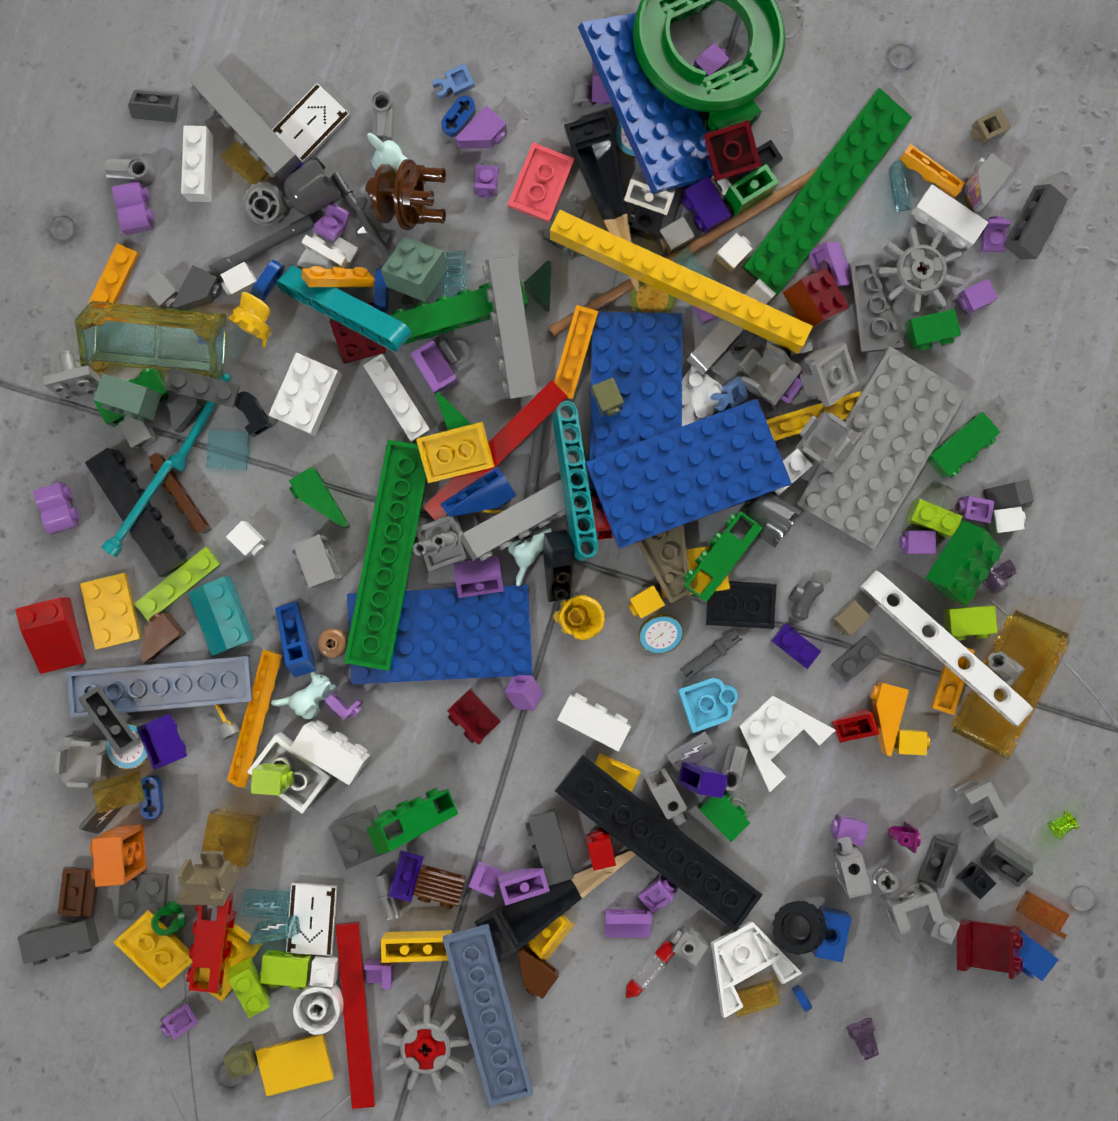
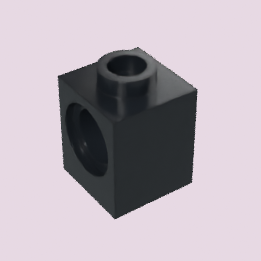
[628,206,664,242]
[956,861,997,900]

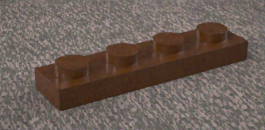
[148,453,212,534]

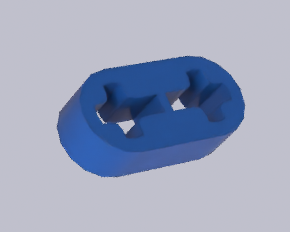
[441,96,476,137]
[251,259,285,301]
[374,269,389,312]
[138,775,164,820]

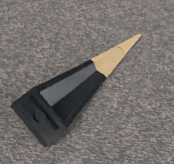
[564,112,639,293]
[475,850,636,962]

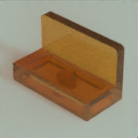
[1016,890,1069,939]

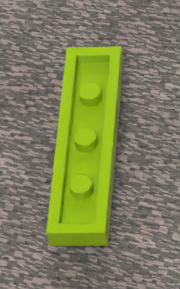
[134,547,221,621]

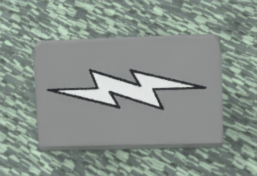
[666,730,716,774]

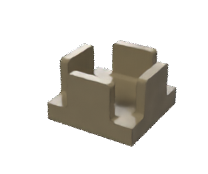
[177,851,240,906]

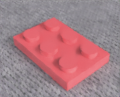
[508,142,575,223]

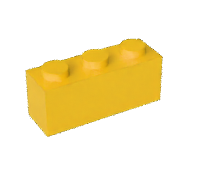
[381,930,453,963]

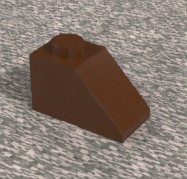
[141,612,186,663]
[519,945,559,999]

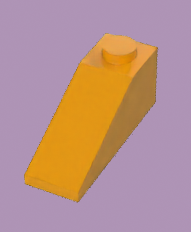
[870,681,909,756]

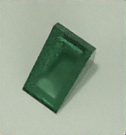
[523,261,551,311]

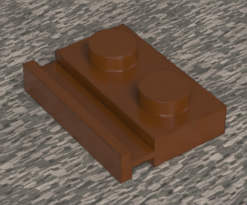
[58,866,97,918]

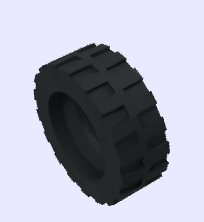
[772,901,827,955]

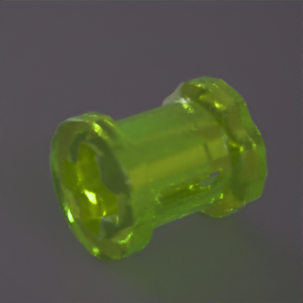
[1047,811,1080,840]

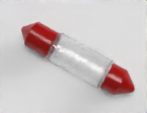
[625,941,675,998]

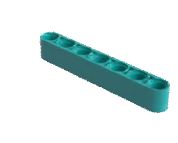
[276,265,412,352]
[552,401,598,561]

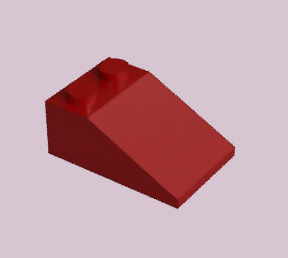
[15,597,86,674]

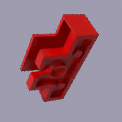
[186,893,236,993]

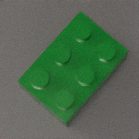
[925,520,1003,606]

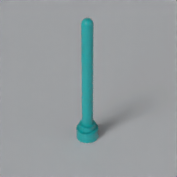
[168,373,231,472]
[101,460,173,557]

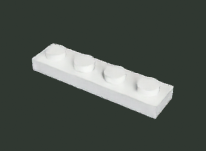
[363,354,431,442]

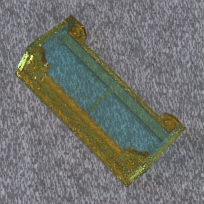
[74,301,227,380]

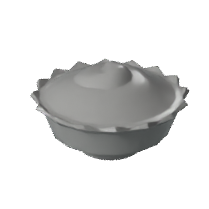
[243,181,287,226]

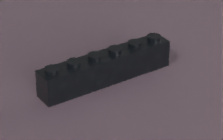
[85,447,188,577]

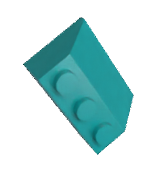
[188,577,255,656]

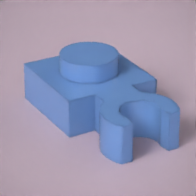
[432,63,475,99]
[710,377,748,411]

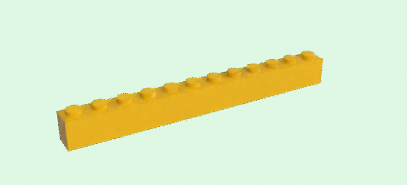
[550,210,813,354]

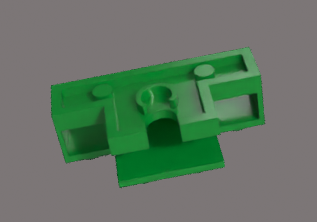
[683,511,763,603]
[366,788,458,855]

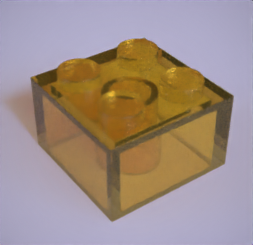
[200,808,260,867]

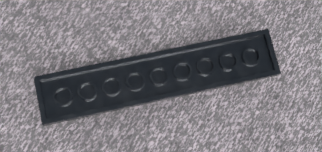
[554,754,763,932]

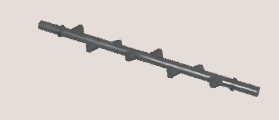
[331,172,459,365]

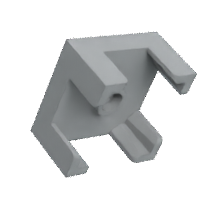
[951,775,1012,836]
[880,881,945,933]

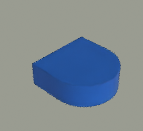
[791,985,812,1013]

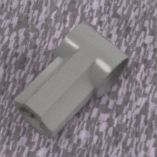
[371,90,395,141]
[105,157,156,184]
[988,651,1026,687]
[721,744,748,791]

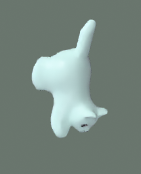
[367,133,417,175]
[508,526,552,586]
[271,672,337,719]

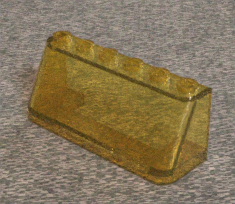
[951,610,1070,761]

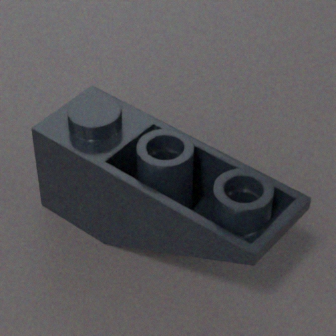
[543,530,575,602]

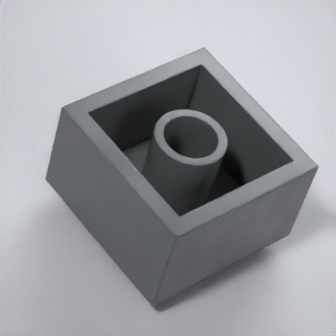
[329,805,388,869]

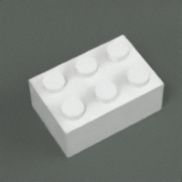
[269,353,342,437]
[290,720,371,785]
[247,732,333,814]

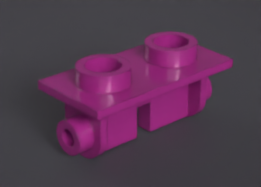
[888,821,921,853]

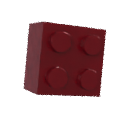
[702,120,761,182]
[783,269,849,329]

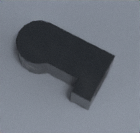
[235,391,273,437]

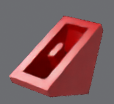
[832,709,880,743]

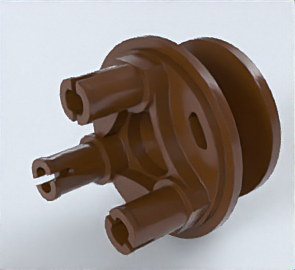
[365,159,446,231]

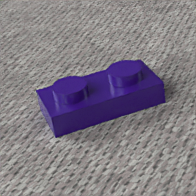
[771,623,821,669]
[388,850,424,902]

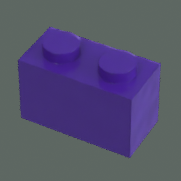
[682,176,731,234]
[137,714,187,770]
[677,762,728,798]

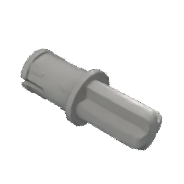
[374,872,400,920]

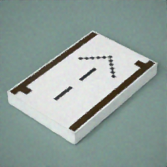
[272,83,351,164]
[286,882,338,956]

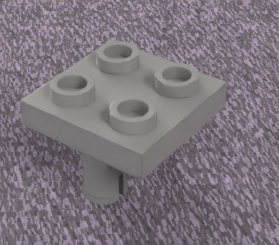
[43,351,101,400]
[413,516,470,572]

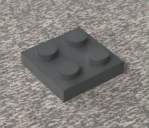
[117,873,169,922]

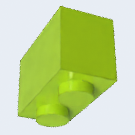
[904,499,962,538]
[943,606,998,640]
[251,763,294,795]
[260,949,313,990]
[228,957,271,1018]

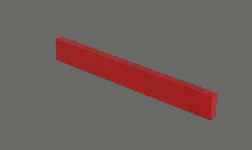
[423,380,568,521]
[336,922,376,1109]

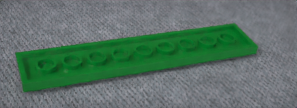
[741,87,912,296]
[344,440,427,671]

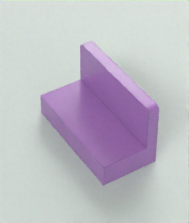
[809,242,851,288]
[605,909,652,938]

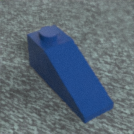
[440,467,517,517]
[275,601,317,677]

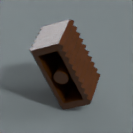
[413,864,466,909]

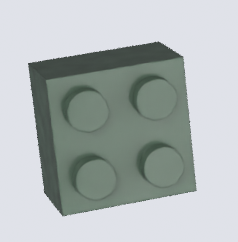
[381,236,448,302]
[93,373,162,422]

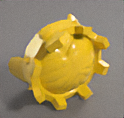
[228,292,272,348]
[553,595,605,641]

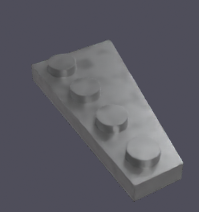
[848,260,905,353]

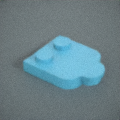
[677,678,738,733]

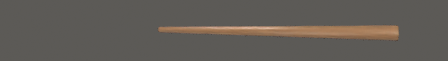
[548,166,818,337]

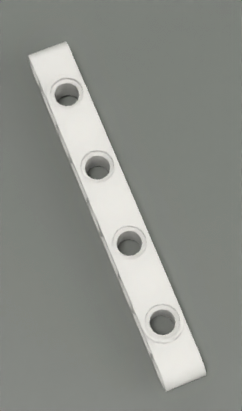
[860,570,1033,727]

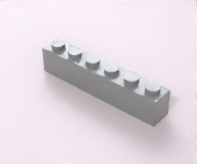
[187,60,301,181]
[483,255,537,399]
[459,476,593,561]

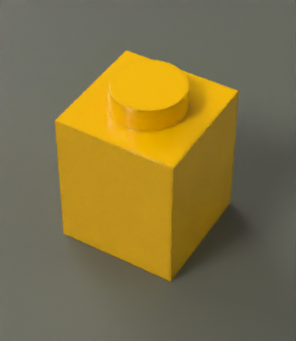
[628,585,665,619]
[893,729,930,755]

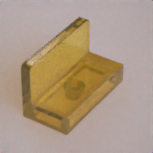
[92,771,146,813]

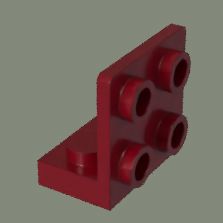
[330,302,387,364]
[447,688,501,745]

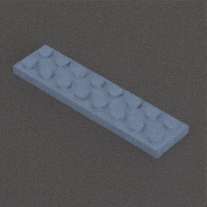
[66,656,253,718]
[443,924,533,1106]

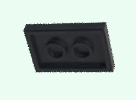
[705,581,777,629]

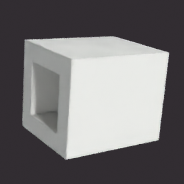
[715,233,752,274]
[220,262,257,299]
[989,507,1026,534]
[226,521,266,557]
[310,955,339,987]

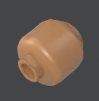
[317,628,348,658]

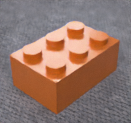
[90,824,147,887]

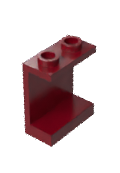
[957,919,1023,979]

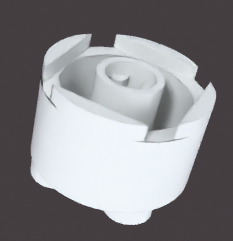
[293,983,344,1035]

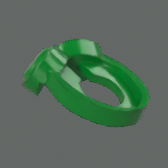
[151,901,186,936]

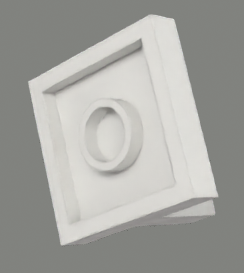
[297,233,359,288]

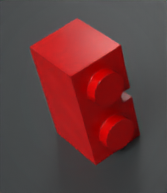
[586,828,616,871]

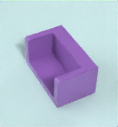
[410,340,459,395]

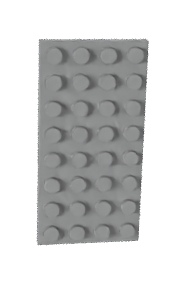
[795,346,967,550]

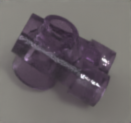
[981,559,1017,594]
[846,1018,879,1060]

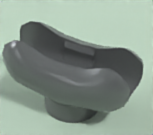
[788,580,824,621]

